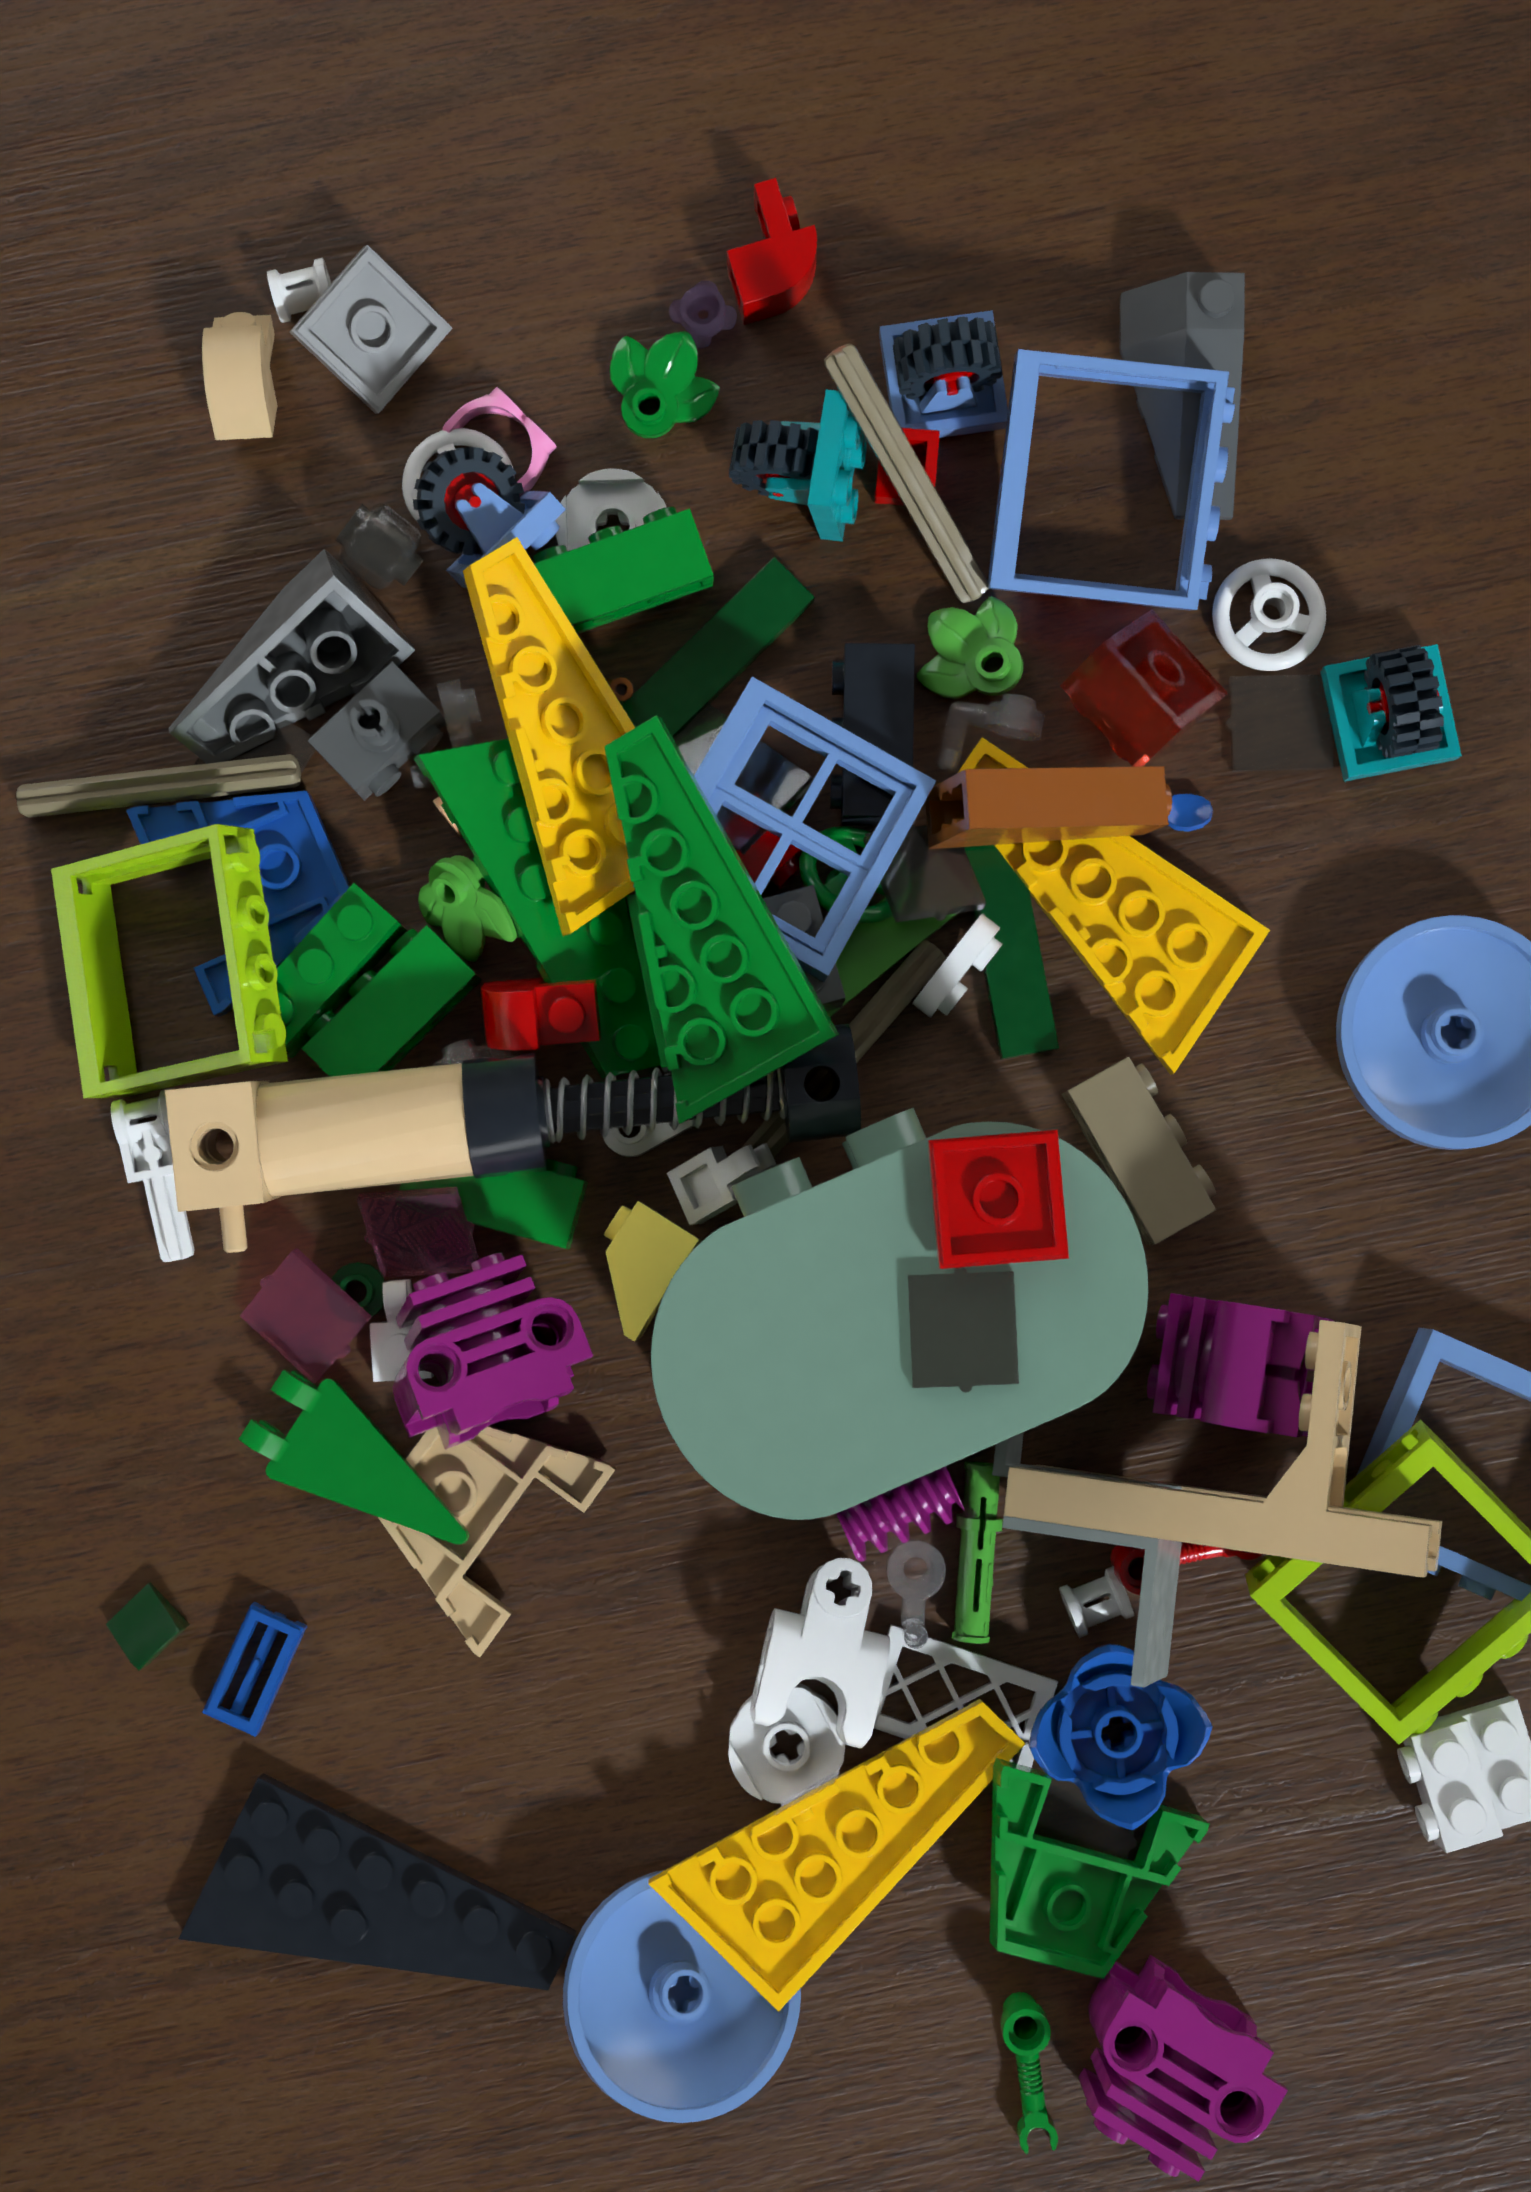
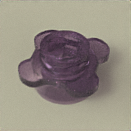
[669,281,737,349]

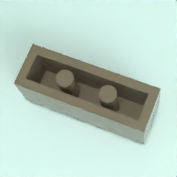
[1061,1057,1216,1245]

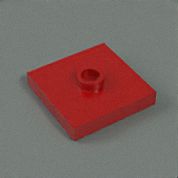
[928,1130,1069,1269]

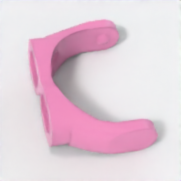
[442,387,557,496]

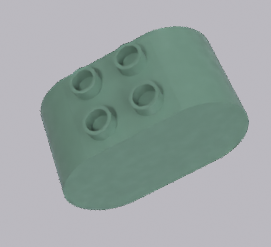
[651,1108,1148,1520]

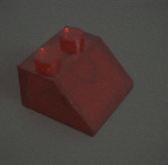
[1060,609,1228,767]

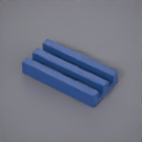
[202,1602,308,1737]

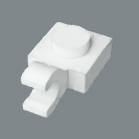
[667,1143,776,1225]
[370,1279,434,1382]

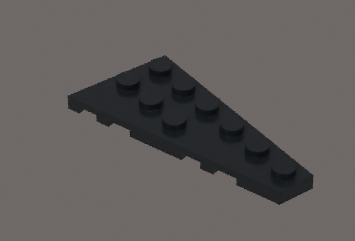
[178,1773,576,1990]

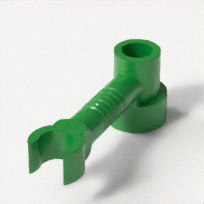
[1000,1992,1058,2154]

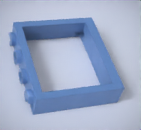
[988,349,1235,611]
[1356,1328,1531,1601]

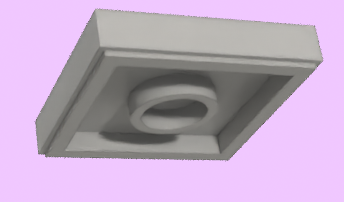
[289,245,452,414]

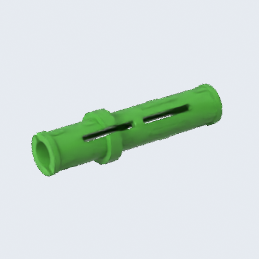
[952,1461,1003,1644]

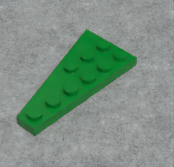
[604,715,839,1124]
[414,738,661,1078]

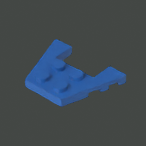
[126,791,350,1017]

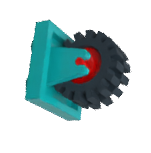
[729,389,868,542]
[1320,644,1462,782]

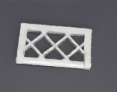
[874,1624,1058,1768]

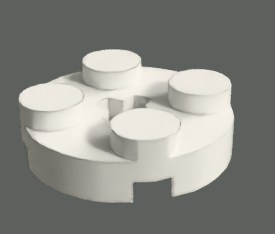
[555,469,666,551]
[728,1684,845,1806]

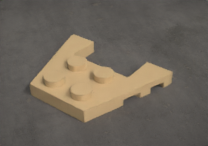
[378,1425,616,1657]

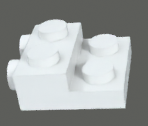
[1397,1696,1531,1853]

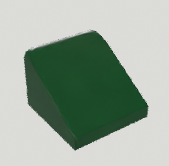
[106,1582,190,1671]

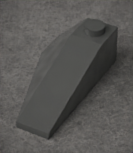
[1119,272,1245,520]
[169,549,415,764]

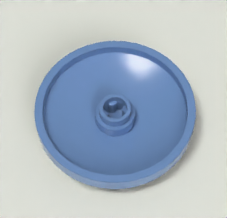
[1336,915,1531,1150]
[563,1870,801,2123]

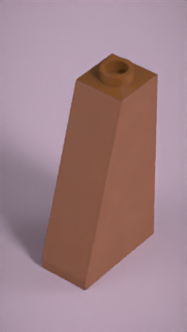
[925,766,1172,849]

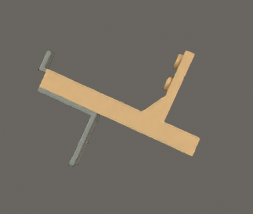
[992,1320,1442,1688]

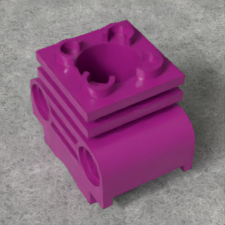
[393,1253,593,1449]
[1147,1293,1333,1437]
[1078,1955,1288,2182]

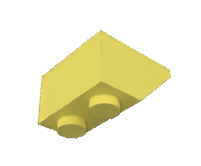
[604,1201,702,1342]

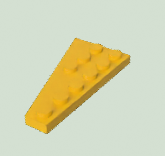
[463,537,635,936]
[958,737,1270,1075]
[648,1699,1026,2012]

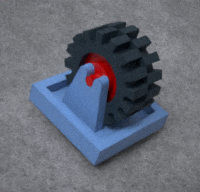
[879,310,1008,438]
[413,447,566,588]

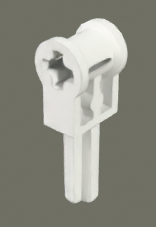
[111,1088,195,1262]

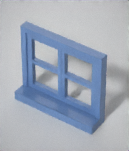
[633,677,936,982]

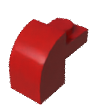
[727,178,817,325]
[481,978,602,1050]

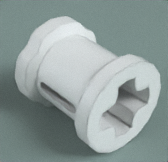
[267,258,331,323]
[1059,1566,1134,1638]

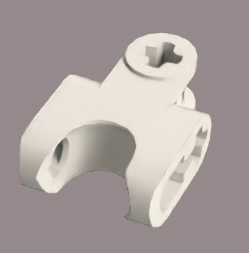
[750,1558,890,1748]

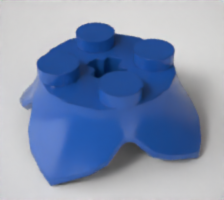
[1029,1644,1213,1830]

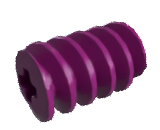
[836,1466,965,1563]

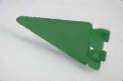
[239,1370,469,1544]

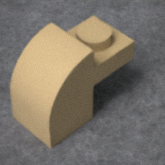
[202,312,278,440]

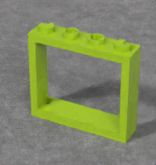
[51,824,288,1098]
[1245,1419,1531,1745]

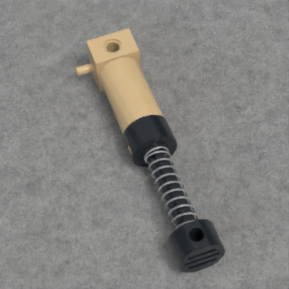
[165,1024,861,1253]

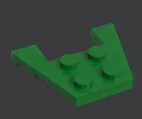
[990,1758,1210,1979]

